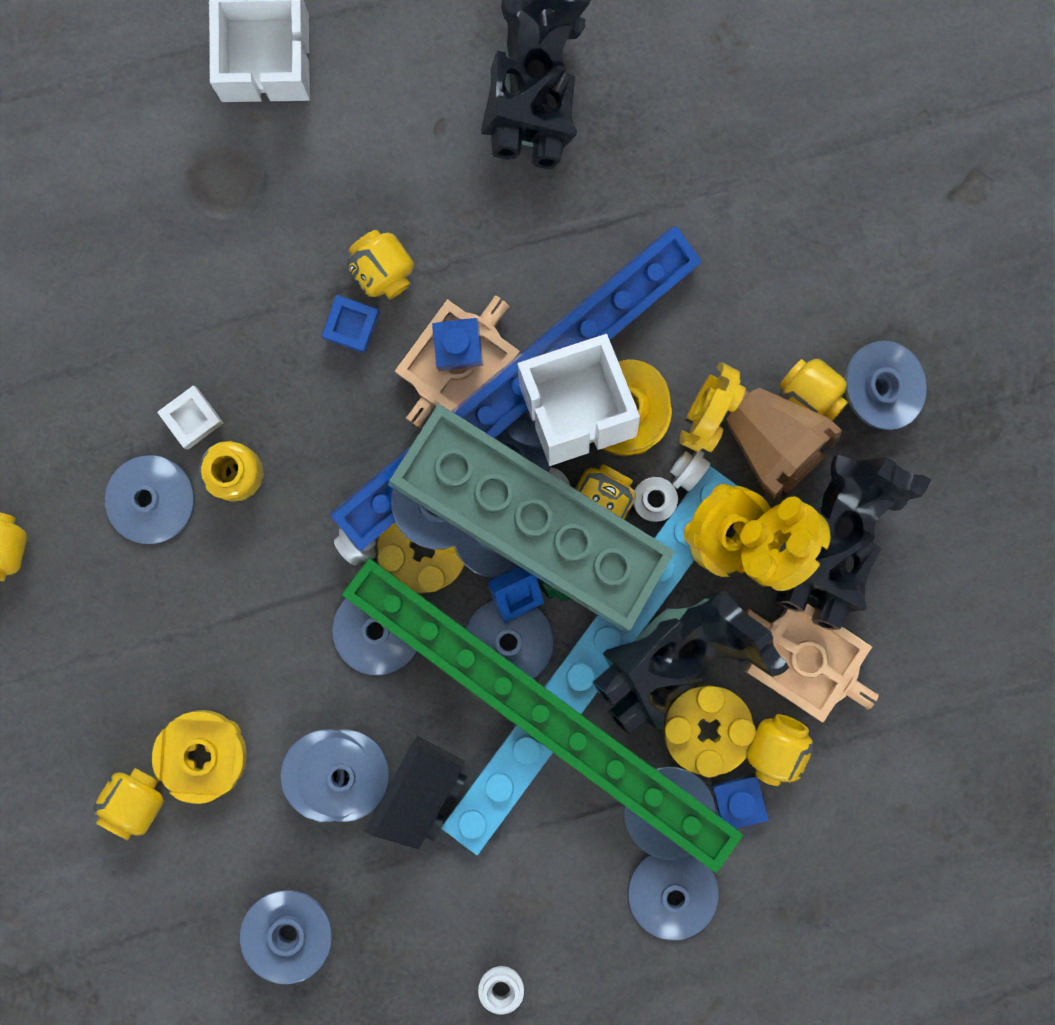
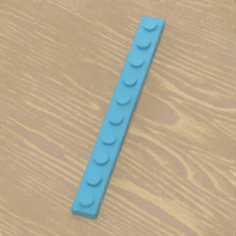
[441,466,737,855]

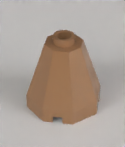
[727,388,842,502]

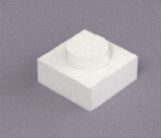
[157,385,224,450]

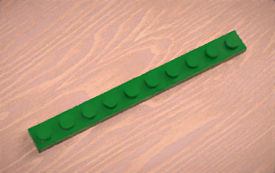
[342,558,743,873]

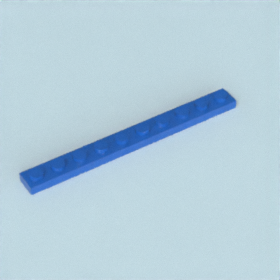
[329,226,702,551]

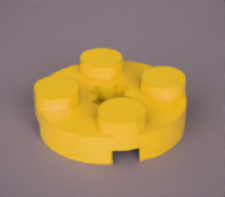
[679,362,746,452]
[683,484,771,577]
[740,496,830,591]
[377,523,465,594]
[663,685,756,778]
[152,710,247,804]

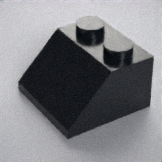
[365,736,468,849]

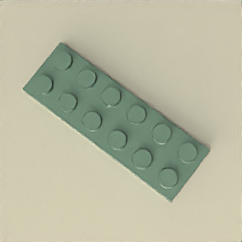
[388,403,675,632]

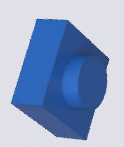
[321,295,380,354]
[432,318,484,371]
[487,567,544,623]
[711,774,769,829]

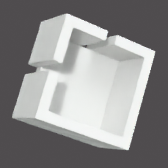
[209,0,310,102]
[517,334,640,466]

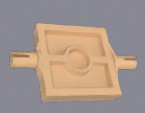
[395,296,520,429]
[745,604,879,723]

